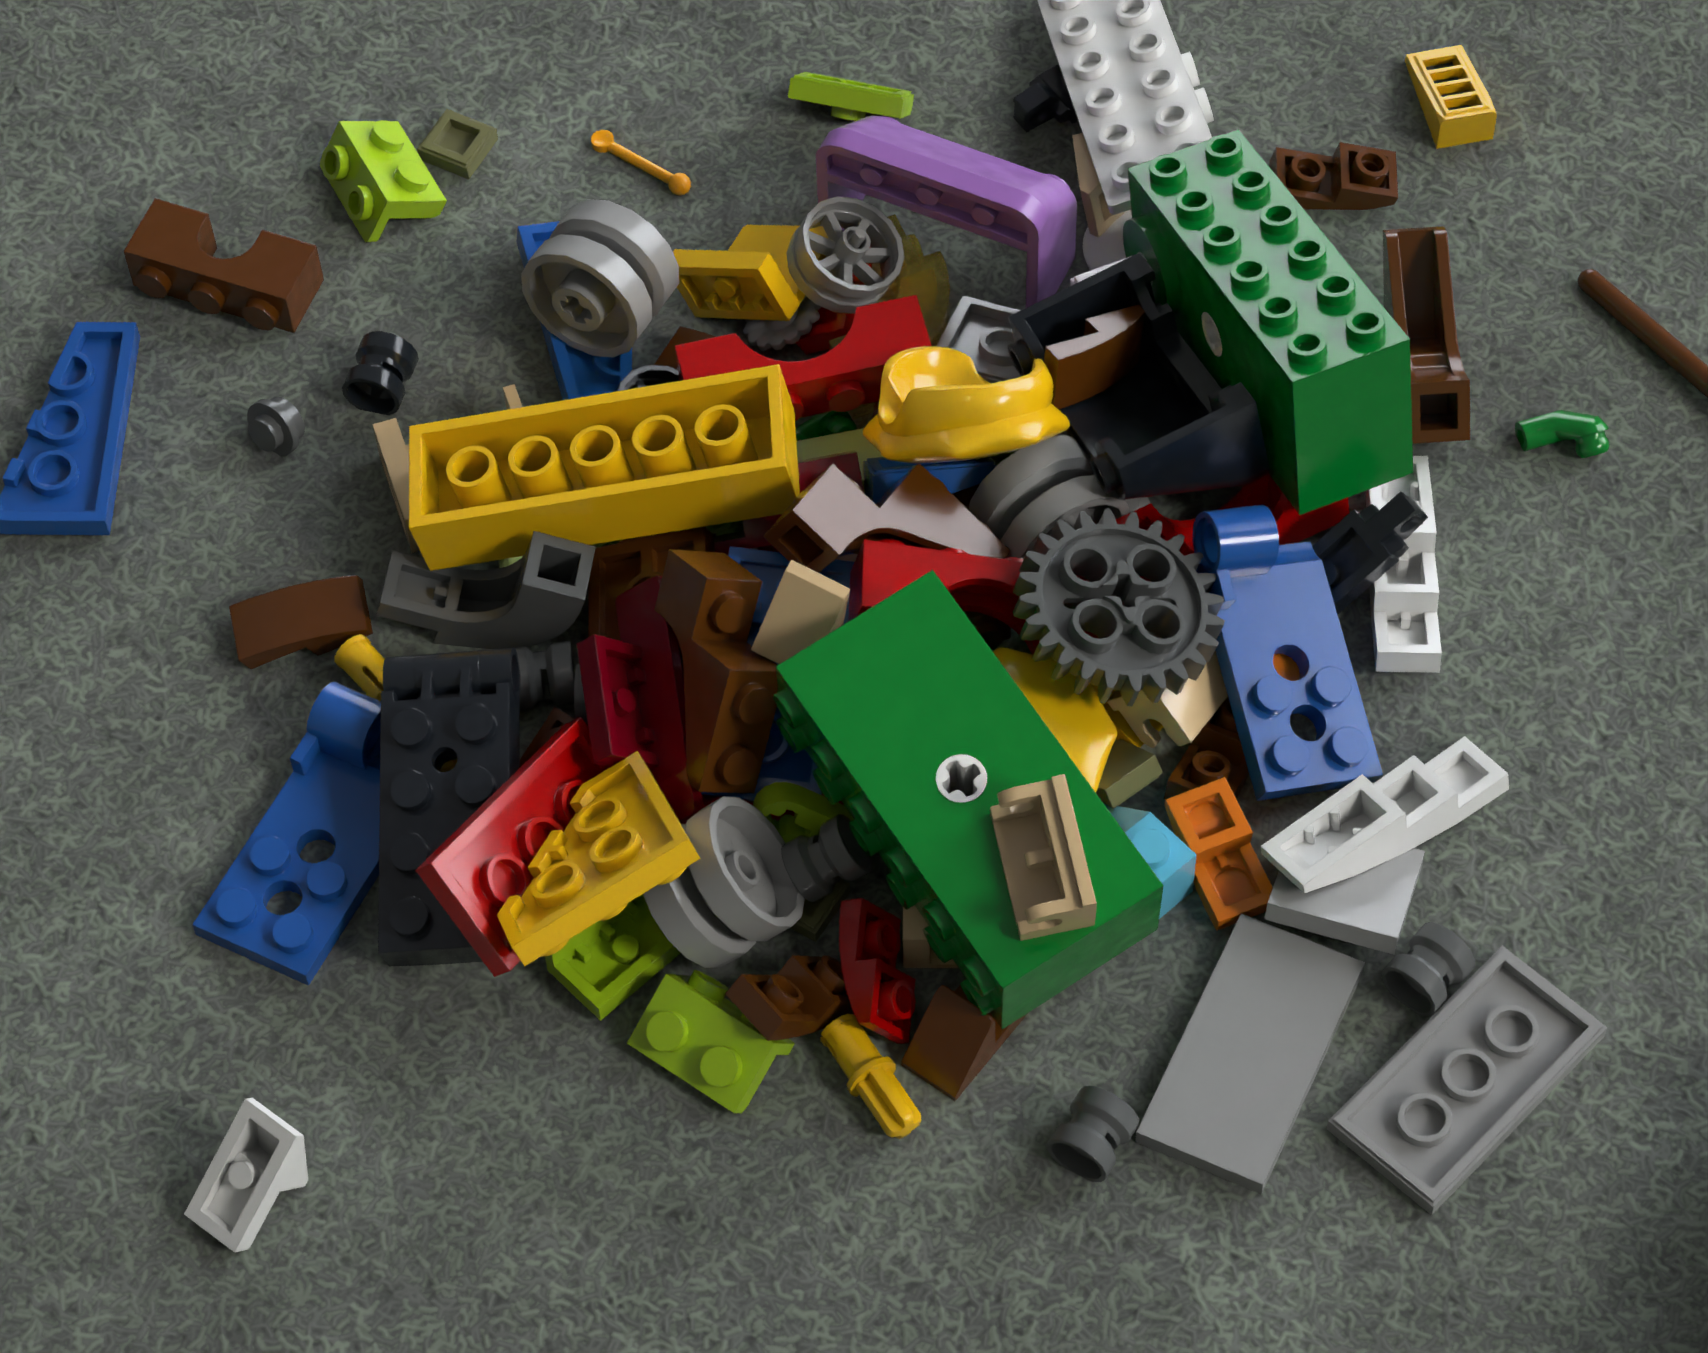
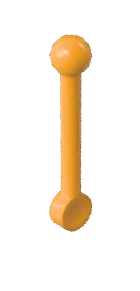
[591,130,691,196]

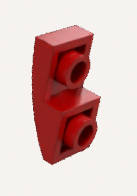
[839,898,916,1044]

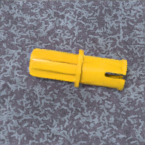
[820,1014,921,1139]

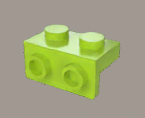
[320,120,447,242]
[545,894,681,1021]
[627,970,795,1113]

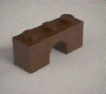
[124,198,324,333]

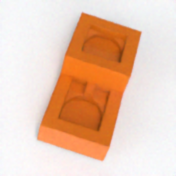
[1165,777,1273,931]

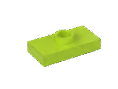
[788,72,914,121]

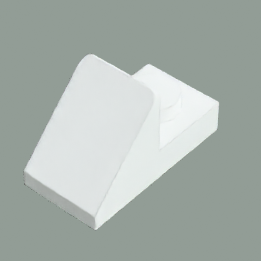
[184,1098,308,1252]

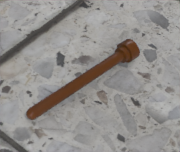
[1578,269,1708,398]

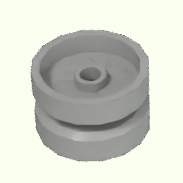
[521,199,679,357]
[969,435,1131,558]
[643,796,805,968]

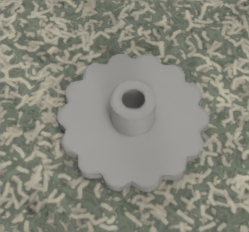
[743,295,821,351]

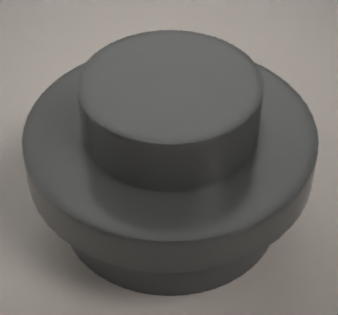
[247,397,305,456]

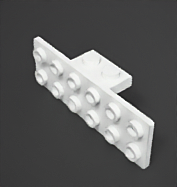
[1037,0,1214,215]

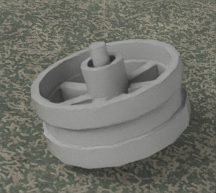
[786,196,904,314]

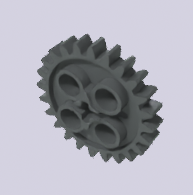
[1013,509,1225,706]

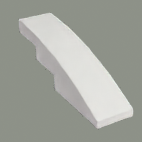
[1366,456,1442,673]
[1261,736,1509,893]

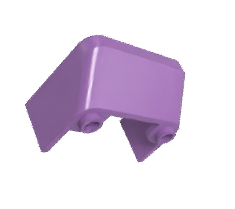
[816,116,1077,308]

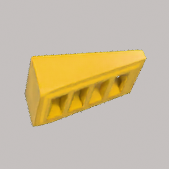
[1405,45,1497,149]

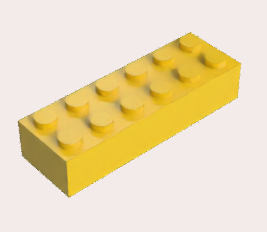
[409,364,800,571]

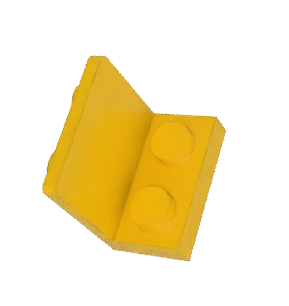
[673,225,829,321]

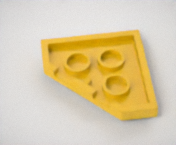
[497,751,701,967]

